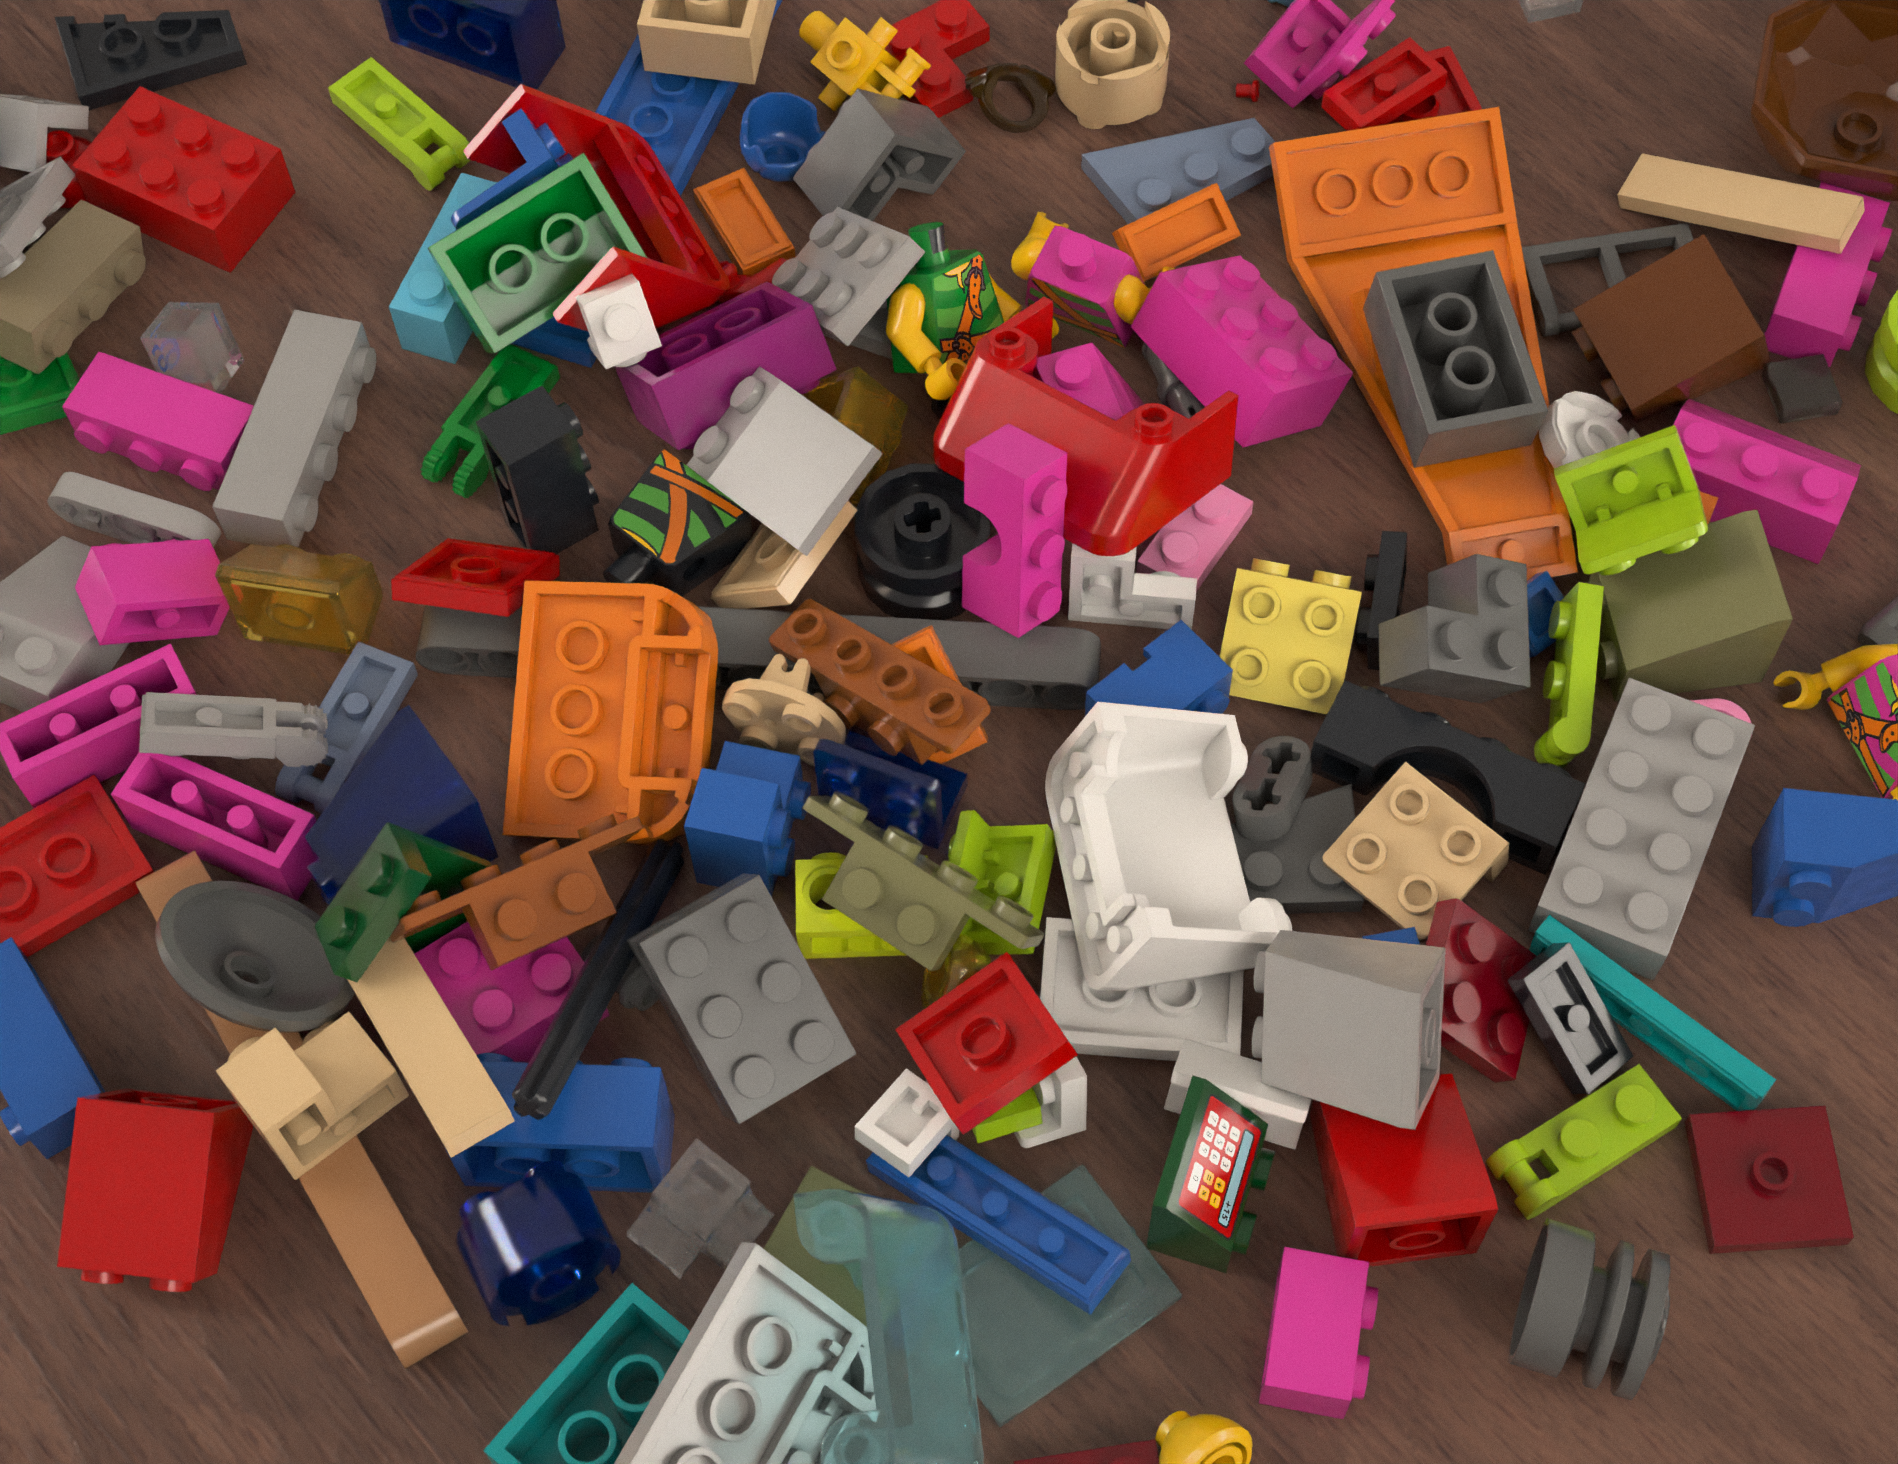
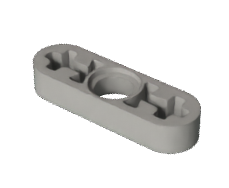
[47,472,221,548]

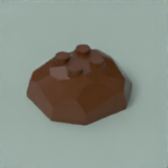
[1750,0,1898,201]

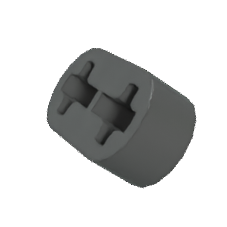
[1232,736,1313,841]

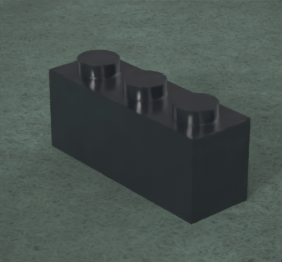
[476,385,599,555]

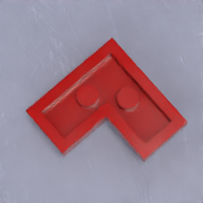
[885,0,990,118]

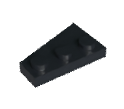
[55,10,247,110]

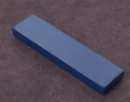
[866,1135,1131,1315]

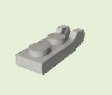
[139,692,328,767]

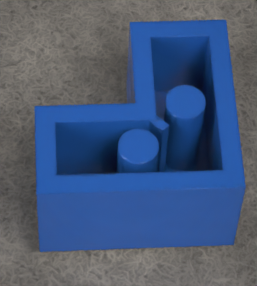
[684,741,811,897]

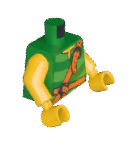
[885,222,1059,400]

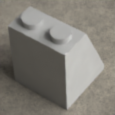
[1252,930,1446,1130]

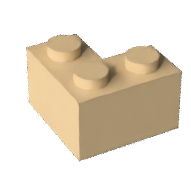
[215,1011,409,1180]

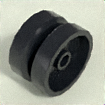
[854,463,991,620]

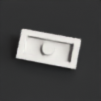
[1164,1039,1311,1150]

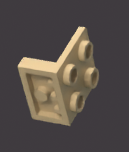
[1323,762,1509,942]

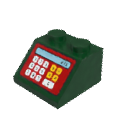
[1146,1075,1276,1273]

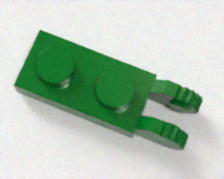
[420,344,560,498]

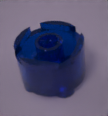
[456,1160,621,1326]

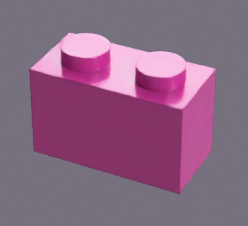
[75,539,235,645]
[1259,1247,1379,1419]

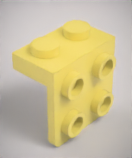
[1220,558,1362,714]

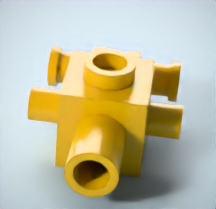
[799,11,932,111]

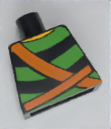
[603,449,753,596]

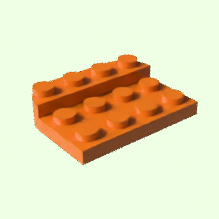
[502,581,718,846]

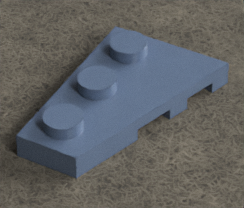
[1081,118,1275,224]

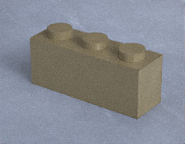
[0,200,146,374]

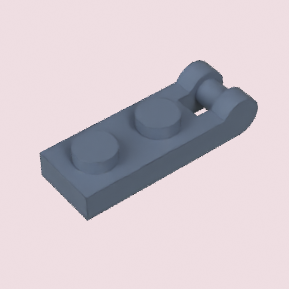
[275,642,418,819]

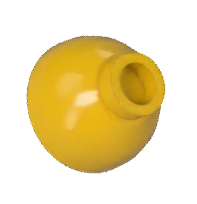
[1155,1411,1253,1464]

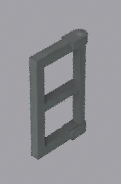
[1522,223,1694,337]

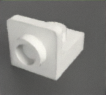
[1014,1027,1087,1148]
[855,1069,959,1177]

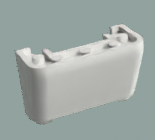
[1045,702,1292,991]

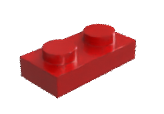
[1321,37,1448,131]

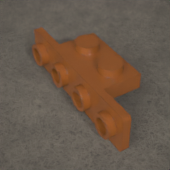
[769,599,991,765]
[390,814,644,971]

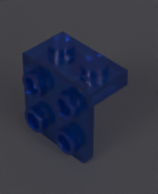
[813,731,968,849]

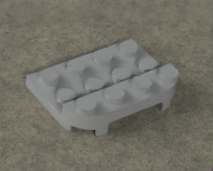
[614,1242,885,1464]

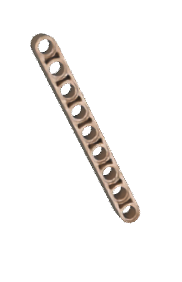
[135,850,468,1369]

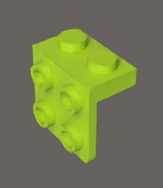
[1554,425,1708,575]

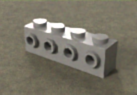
[212,310,376,553]

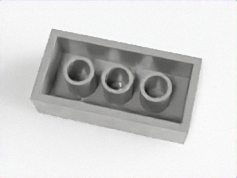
[1528,678,1755,980]

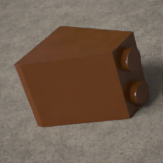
[1572,234,1771,423]

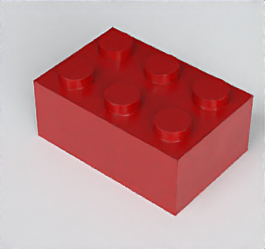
[72,86,296,273]

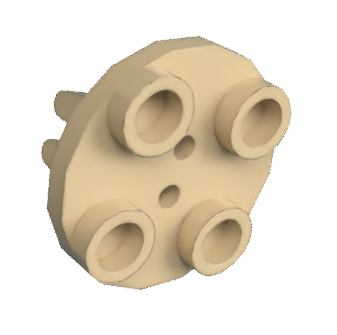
[722,654,846,768]

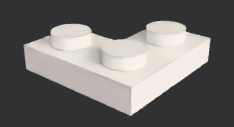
[1068,543,1197,630]

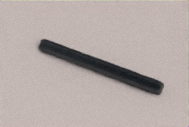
[512,839,684,1120]

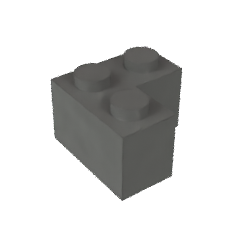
[793,88,966,221]
[1379,554,1530,703]

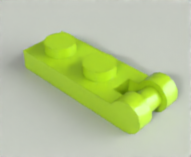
[328,57,472,191]
[1534,582,1604,768]
[1485,1064,1682,1220]

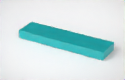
[1529,915,1776,1111]

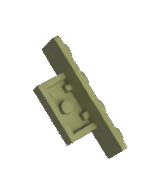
[802,791,1045,971]

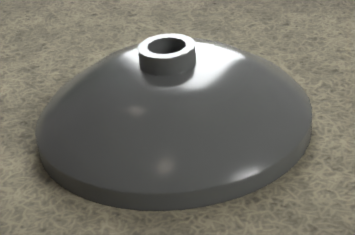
[155,881,355,1033]

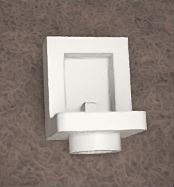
[576,274,662,369]

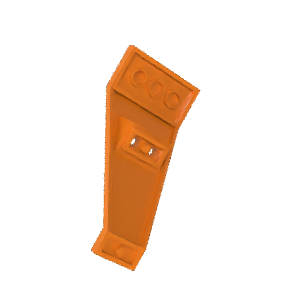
[1269,107,1578,580]

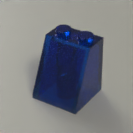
[305,705,499,907]

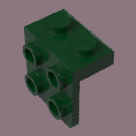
[314,822,492,982]

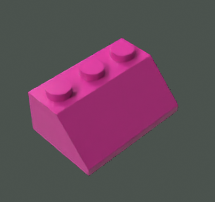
[1674,399,1861,565]

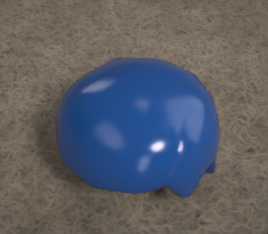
[739,92,826,182]

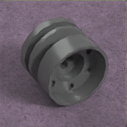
[1508,1218,1671,1401]

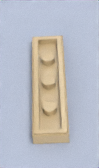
[1617,154,1865,254]
[347,937,515,1158]

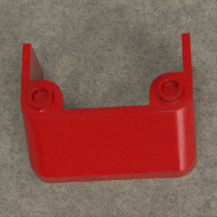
[463,84,730,331]
[933,297,1239,556]

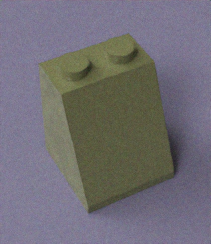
[1588,510,1793,702]

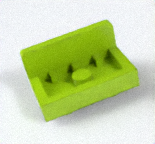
[948,810,1056,955]

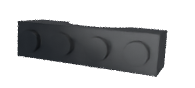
[1311,680,1585,875]

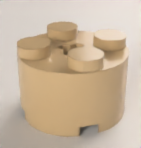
[1055,0,1170,129]

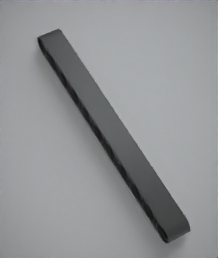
[415,605,1101,710]

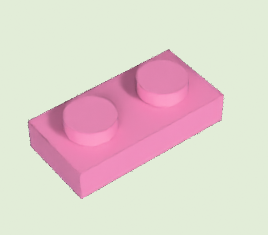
[1136,484,1253,592]

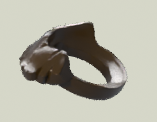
[965,63,1056,133]

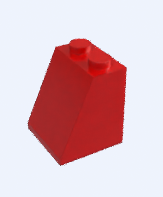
[1310,1073,1498,1267]
[57,1088,253,1292]

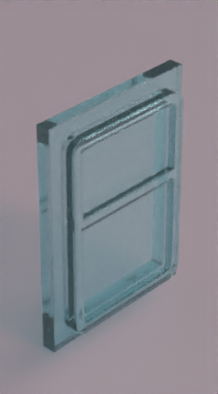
[902,1164,1182,1427]

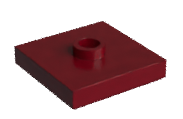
[1684,1106,1854,1254]

